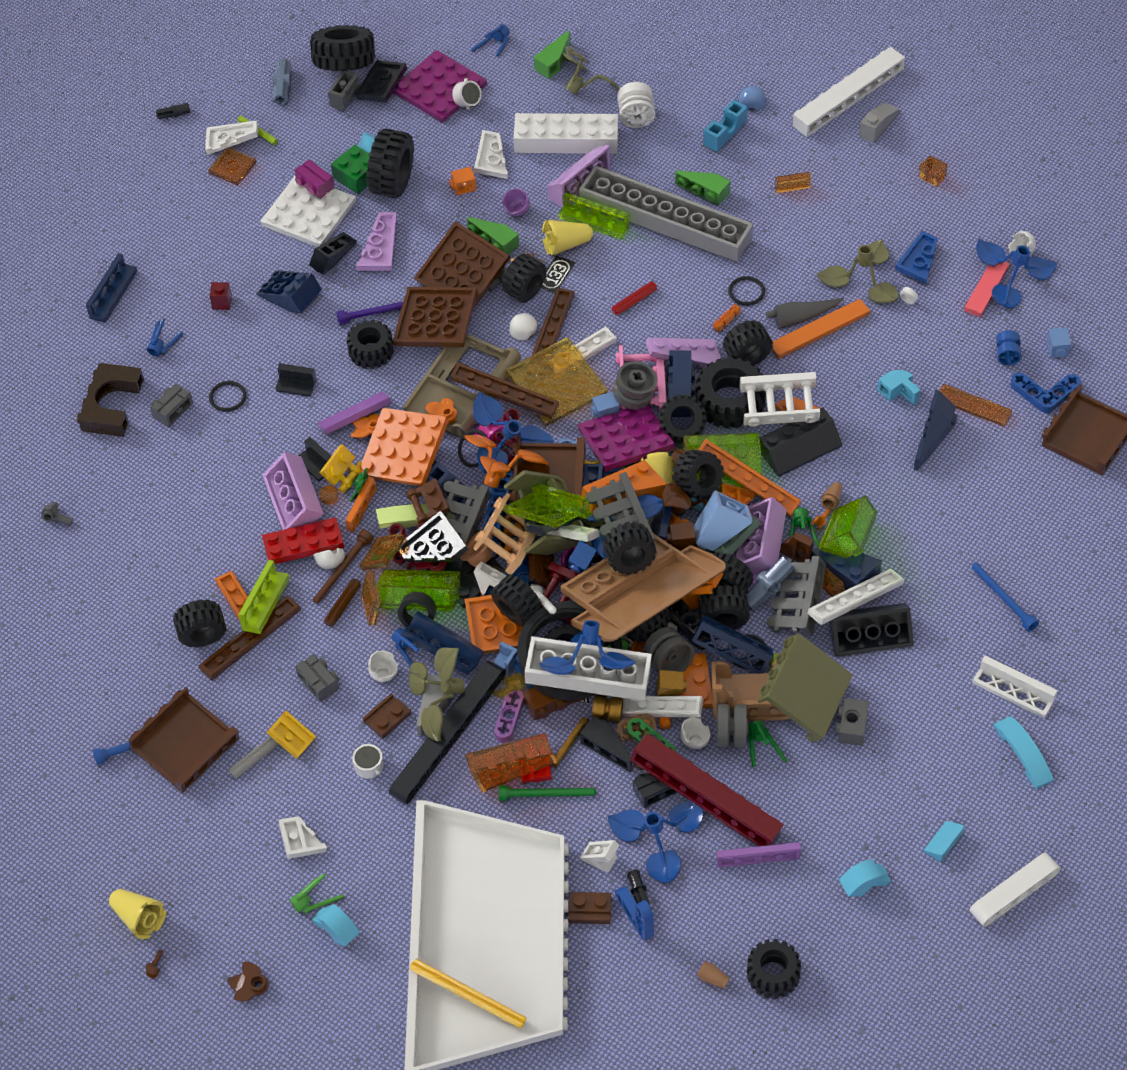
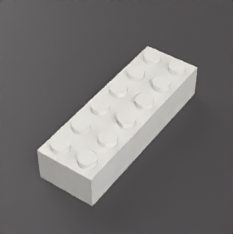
[514,113,618,154]
[525,637,652,701]

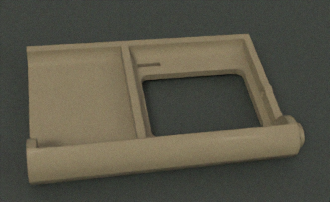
[403,334,521,439]

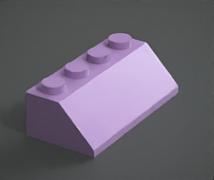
[547,145,610,209]
[262,452,324,530]
[734,497,787,574]

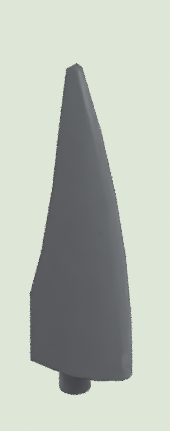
[766,298,844,328]

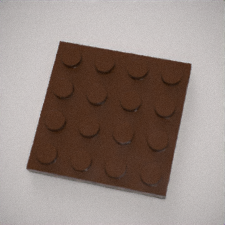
[414,221,511,308]
[393,287,478,347]

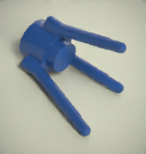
[471,24,510,56]
[146,319,183,357]
[392,628,433,666]

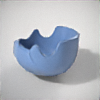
[739,86,766,111]

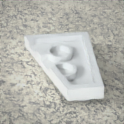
[205,120,258,155]
[473,130,508,179]

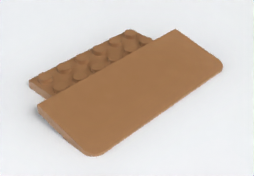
[561,533,726,642]

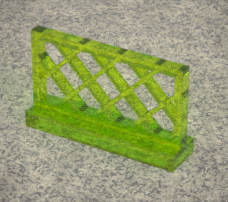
[504,483,592,528]

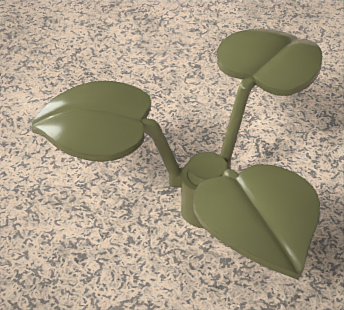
[563,45,620,95]
[817,239,899,303]
[408,648,465,741]

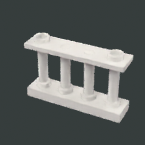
[740,372,820,427]

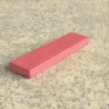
[964,262,1010,317]

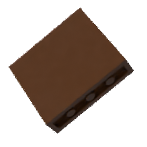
[1041,385,1127,476]
[509,437,586,512]
[129,687,239,793]

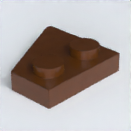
[779,532,814,562]

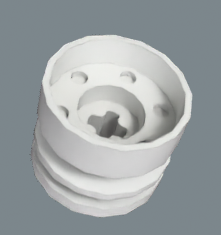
[617,82,655,128]

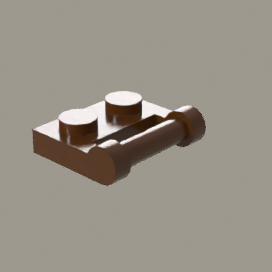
[406,478,451,524]

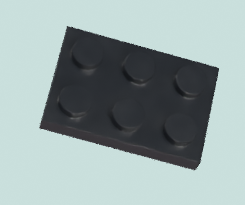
[355,60,407,103]

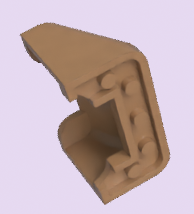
[711,662,789,721]

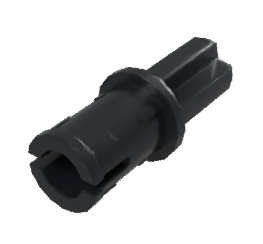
[156,102,191,119]
[627,869,650,906]

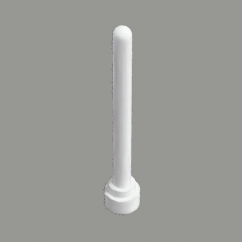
[530,584,556,614]

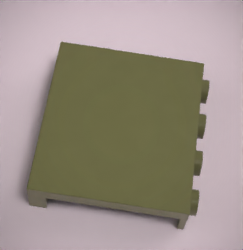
[758,633,853,743]

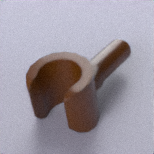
[145,950,163,979]

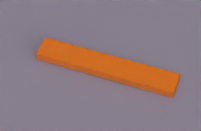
[771,299,870,359]
[698,439,801,517]

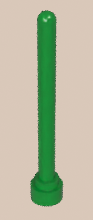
[498,785,597,801]

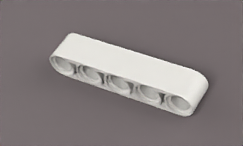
[969,852,1061,927]

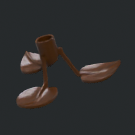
[663,449,710,516]

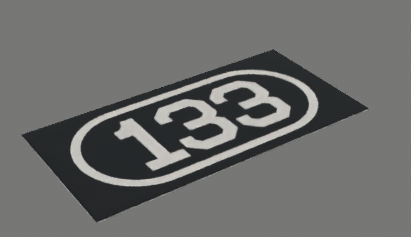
[541,255,576,293]

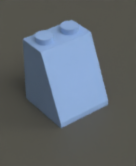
[694,490,753,551]

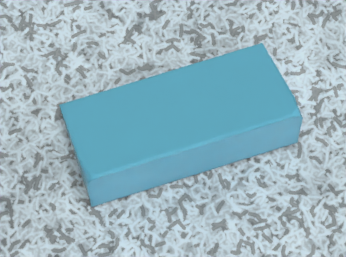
[923,820,965,862]

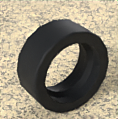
[398,592,436,627]

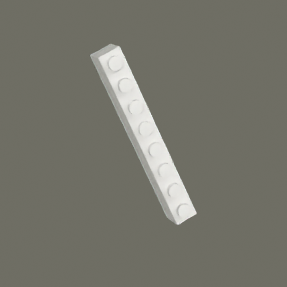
[793,47,905,137]

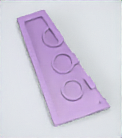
[646,337,721,368]

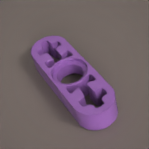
[494,688,524,743]

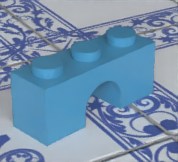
[703,99,748,152]

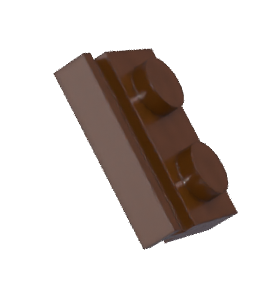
[528,553,554,587]
[362,693,412,739]
[568,892,612,924]

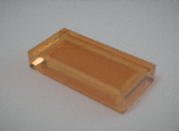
[775,172,811,193]

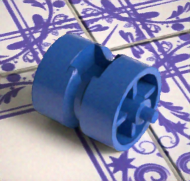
[996,330,1022,365]

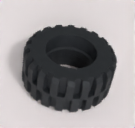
[310,25,375,72]
[366,128,414,198]
[695,357,766,429]

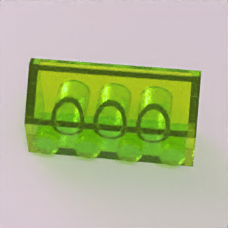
[818,495,878,558]
[377,569,460,612]

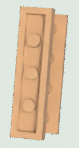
[473,493,536,574]

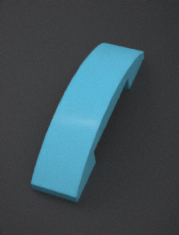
[993,716,1054,789]

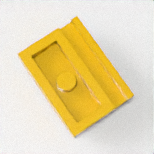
[266,711,316,759]

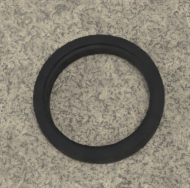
[517,601,623,701]

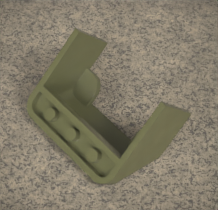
[504,470,583,555]

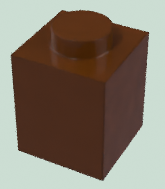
[667,522,696,550]

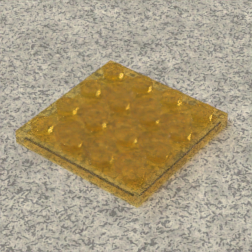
[506,337,608,427]

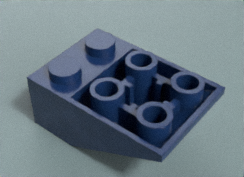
[256,270,322,313]

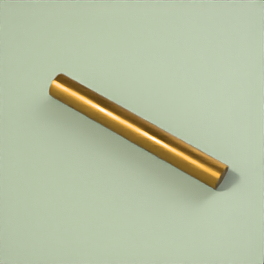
[551,717,588,768]

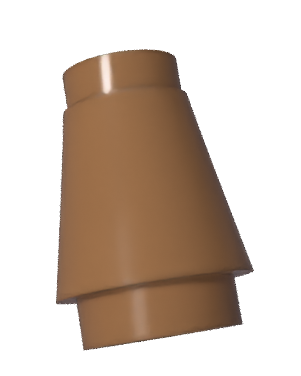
[821,482,843,510]
[697,961,730,989]

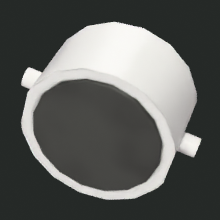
[452,78,482,110]
[352,744,384,779]

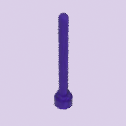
[336,301,404,325]

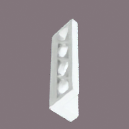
[972,655,1058,719]

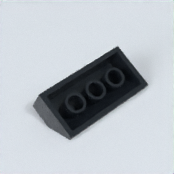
[759,407,842,477]
[829,603,914,656]

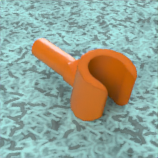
[811,509,831,531]

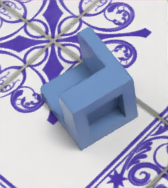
[493,642,517,676]

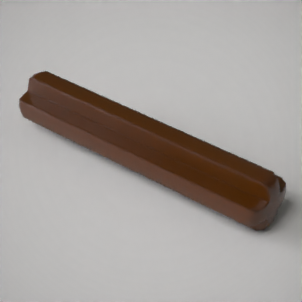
[324,578,361,627]

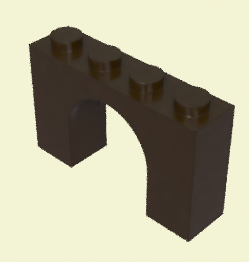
[77,363,144,437]

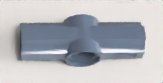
[272,58,291,105]
[747,556,795,610]

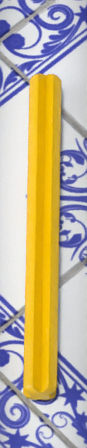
[410,959,526,1028]

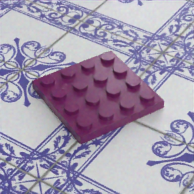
[393,50,487,123]
[578,405,675,472]

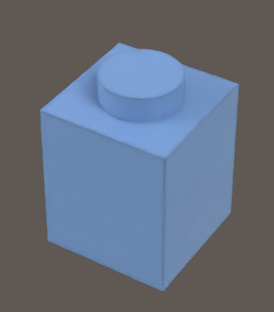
[1047,327,1071,357]
[590,392,620,418]

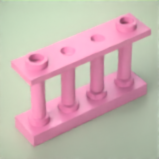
[616,345,666,414]

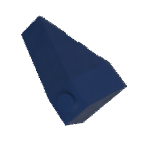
[914,390,958,471]

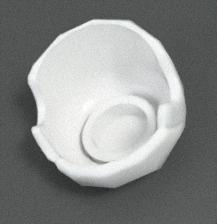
[1008,231,1036,257]
[509,313,538,341]
[313,548,345,570]
[368,650,398,682]
[680,717,711,749]

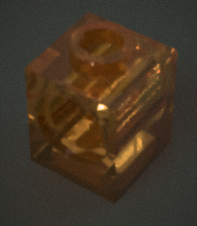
[919,156,948,187]

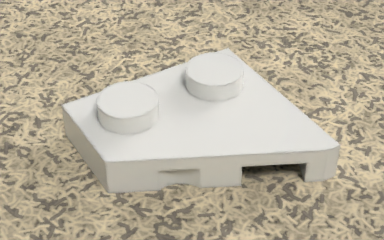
[279,816,327,859]

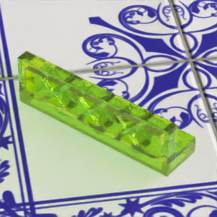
[558,192,630,240]

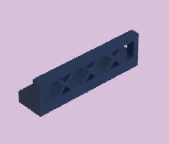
[86,253,137,323]
[401,611,484,675]
[691,615,773,674]

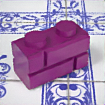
[294,159,335,198]

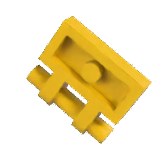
[320,445,362,493]

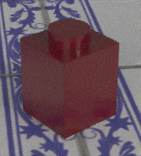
[209,282,232,310]

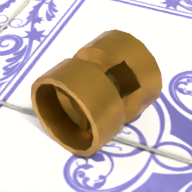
[592,694,623,723]

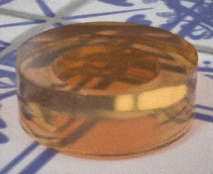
[319,485,339,504]

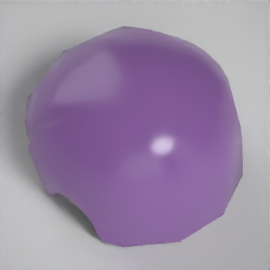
[502,188,530,217]

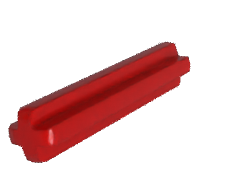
[612,281,657,315]

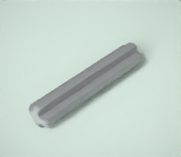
[229,737,279,778]

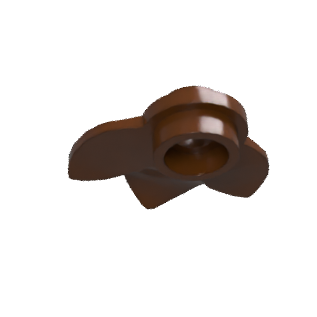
[227,962,269,1002]

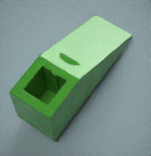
[533,30,571,79]
[675,171,731,206]
[467,217,519,254]

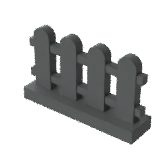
[586,472,655,550]
[443,479,491,558]
[767,556,826,636]

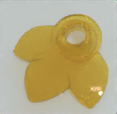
[492,673,525,698]

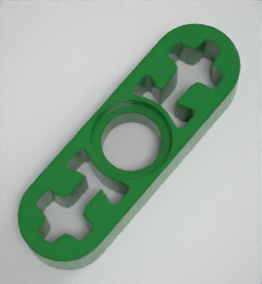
[627,718,677,752]

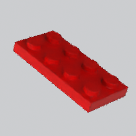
[262,517,344,564]

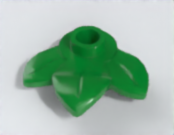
[349,467,368,502]

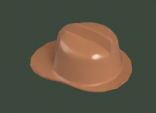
[460,529,493,568]

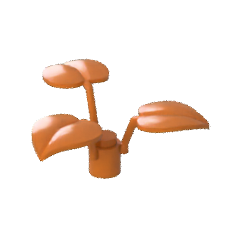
[464,435,549,488]

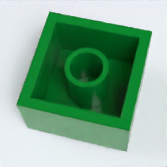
[331,144,369,194]

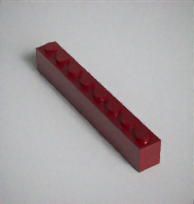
[630,733,784,847]

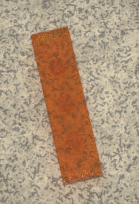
[939,383,1012,427]

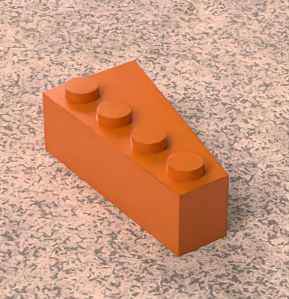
[580,460,667,515]

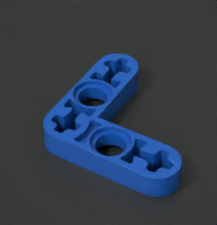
[1010,373,1081,413]
[615,886,654,941]

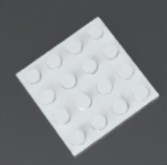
[260,176,356,247]

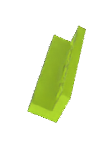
[238,560,290,634]

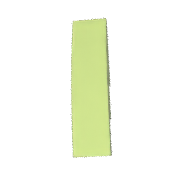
[376,504,455,529]

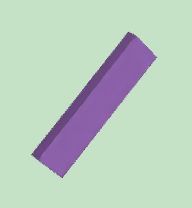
[318,391,391,434]
[716,842,801,868]

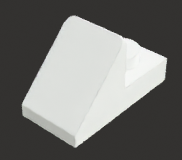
[474,561,507,596]
[580,840,620,872]

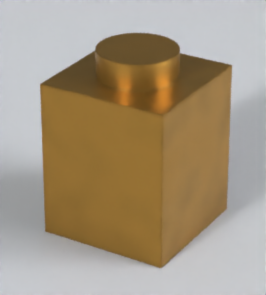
[656,670,687,696]

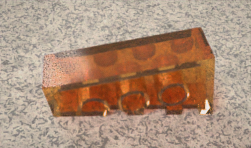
[465,733,557,793]

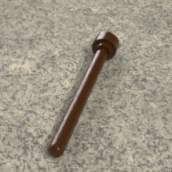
[313,529,374,604]

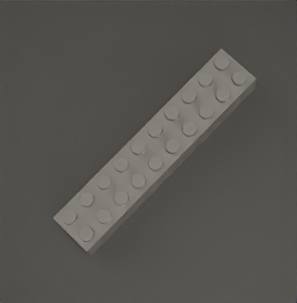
[579,165,753,262]

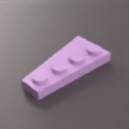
[356,212,397,271]

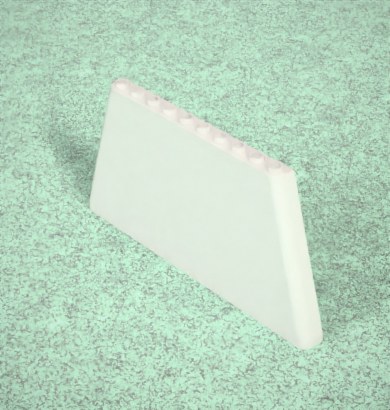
[405,800,569,1070]

